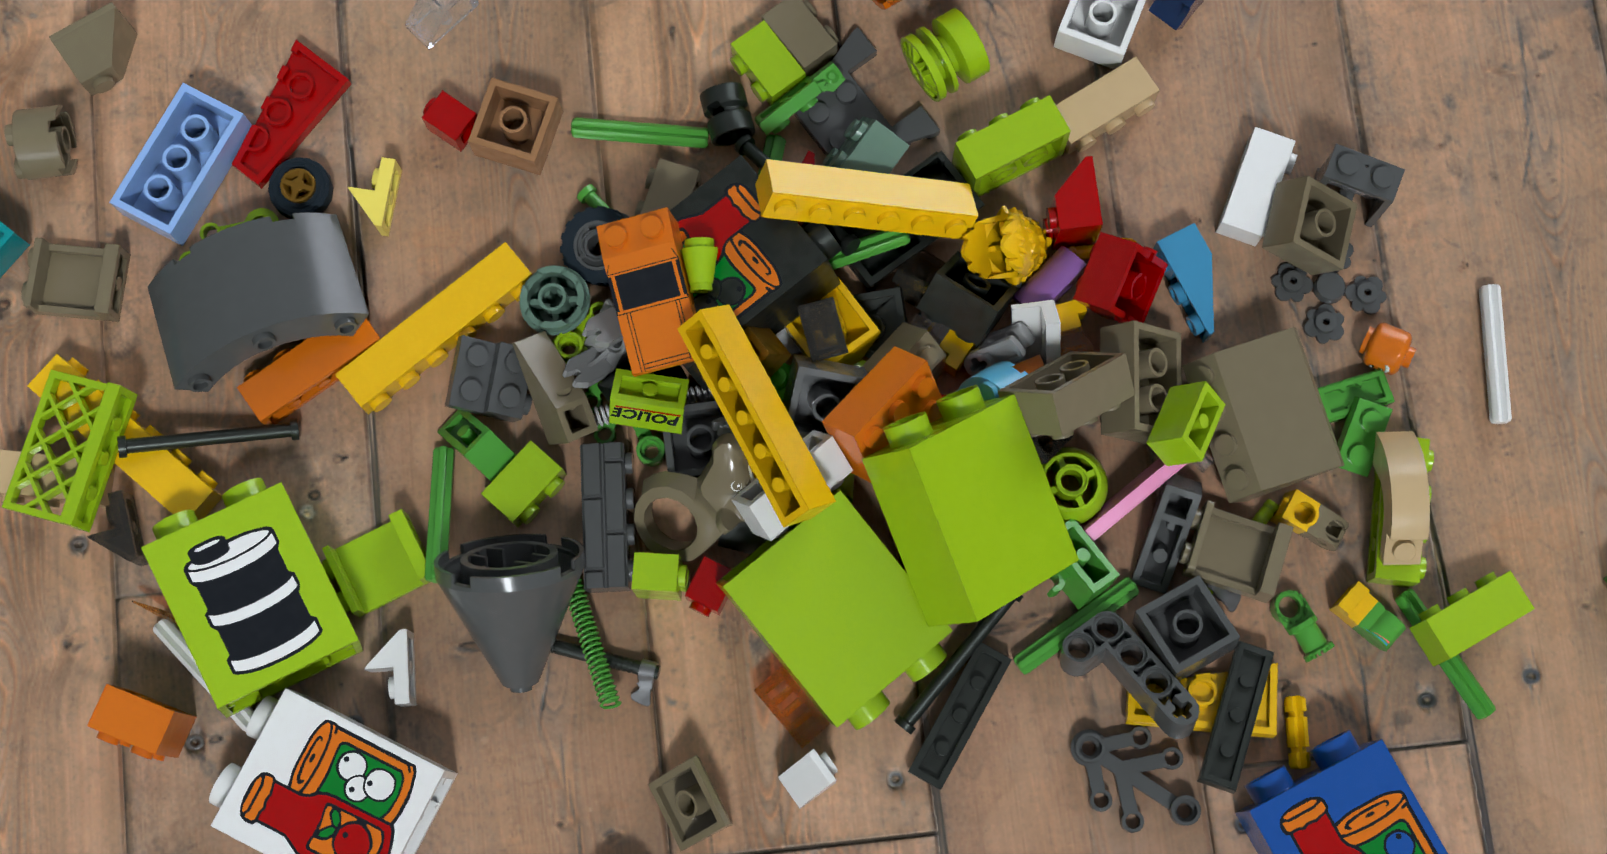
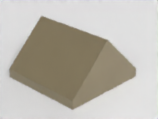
[648,755,733,851]

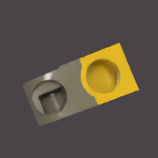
[1270,489,1349,551]

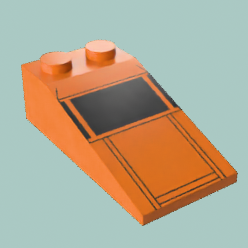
[596,207,696,377]

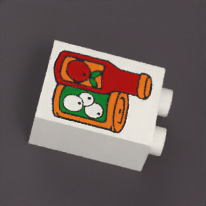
[209,688,458,854]

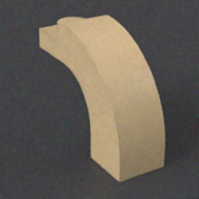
[1373,431,1430,565]

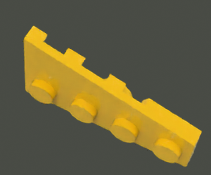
[1125,663,1278,738]

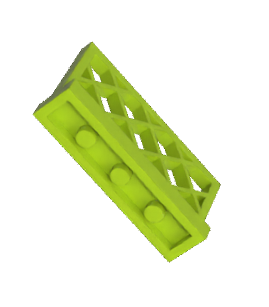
[2,370,138,533]

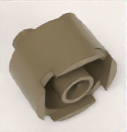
[4,105,78,180]

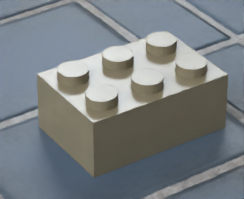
[1100,320,1182,445]
[998,351,1135,440]

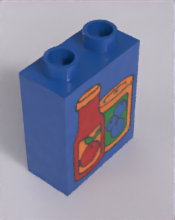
[1235,730,1448,854]

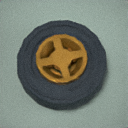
[268,157,333,219]

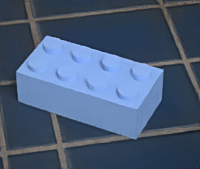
[109,83,252,246]

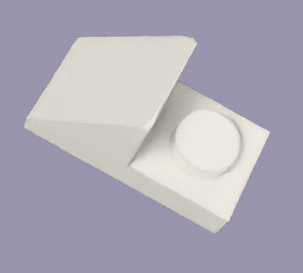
[364,629,417,707]

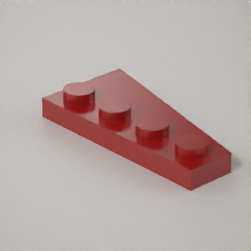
[232,40,352,189]

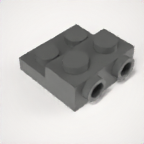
[445,335,532,423]

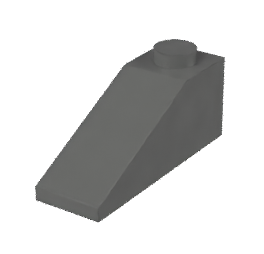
[1131,474,1202,594]

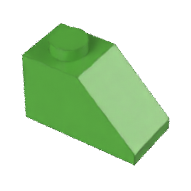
[437,410,516,482]

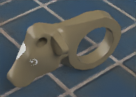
[634,432,755,562]

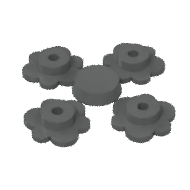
[1271,243,1387,344]

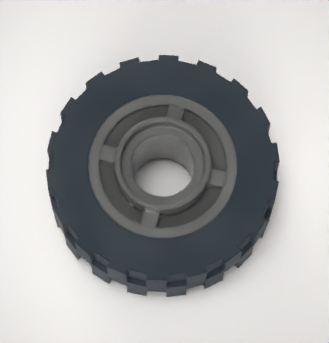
[560,206,629,286]

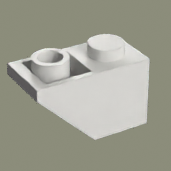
[778,749,838,809]

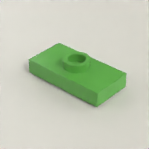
[1318,369,1395,423]

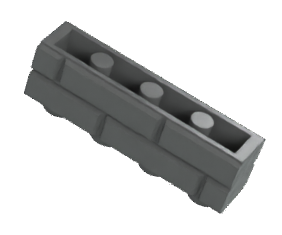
[580,442,636,593]

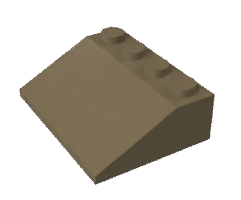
[1182,327,1344,503]

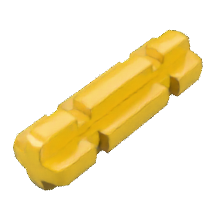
[1284,695,1311,769]

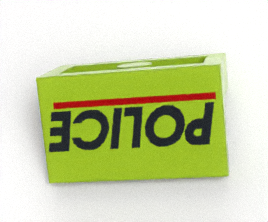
[609,368,689,434]

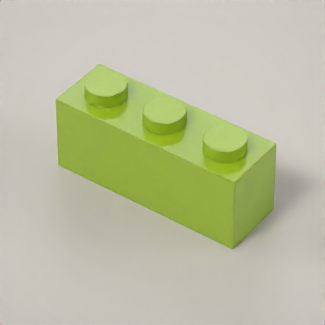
[1409,570,1535,667]

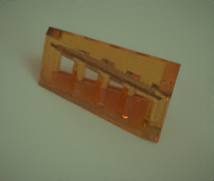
[754,667,830,748]

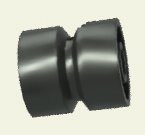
[699,82,755,146]

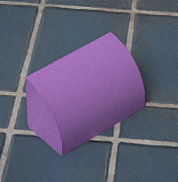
[1012,245,1087,304]

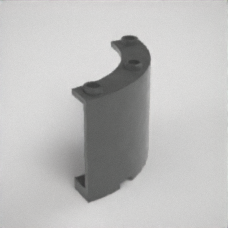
[147,213,369,392]

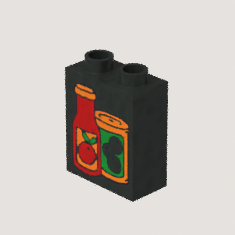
[603,155,842,391]

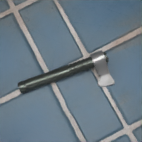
[550,639,661,706]

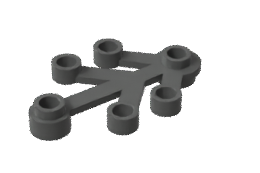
[1070,726,1201,833]

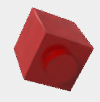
[421,90,477,152]
[685,556,732,617]

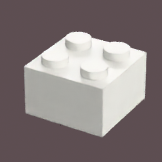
[1053,0,1146,69]

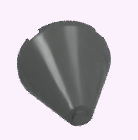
[434,534,585,693]

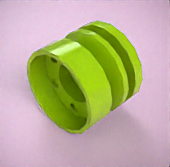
[900,8,990,102]

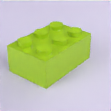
[952,95,1071,197]

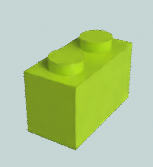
[730,20,806,105]
[1146,381,1226,466]
[481,440,567,528]
[631,552,690,601]

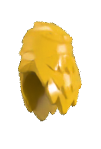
[961,205,1052,285]

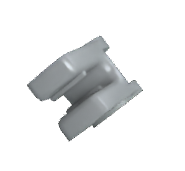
[964,322,1035,376]

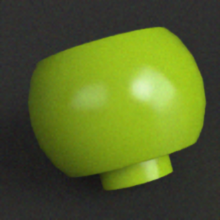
[1040,447,1108,524]

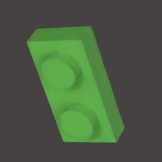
[1337,396,1393,477]

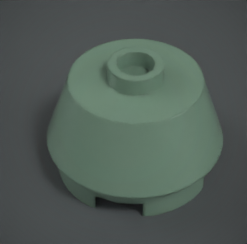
[520,265,590,335]

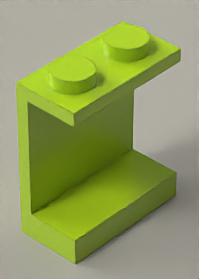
[321,509,430,617]

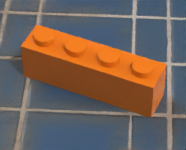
[236,318,381,425]

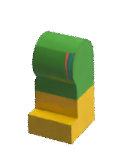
[1329,581,1406,652]

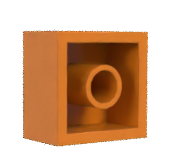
[87,684,197,761]

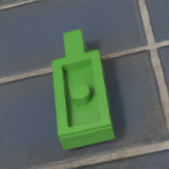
[754,61,846,135]

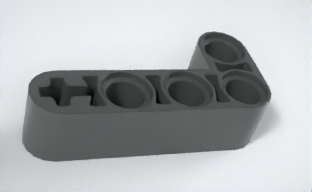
[1060,611,1200,739]

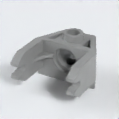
[562,298,629,388]

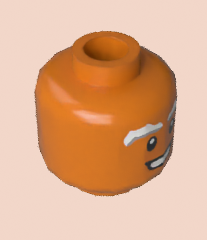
[1359,322,1417,375]

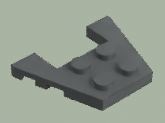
[794,27,940,156]

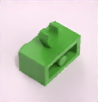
[1047,519,1120,610]

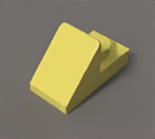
[348,157,402,237]

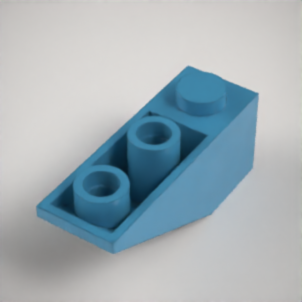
[1153,223,1214,343]

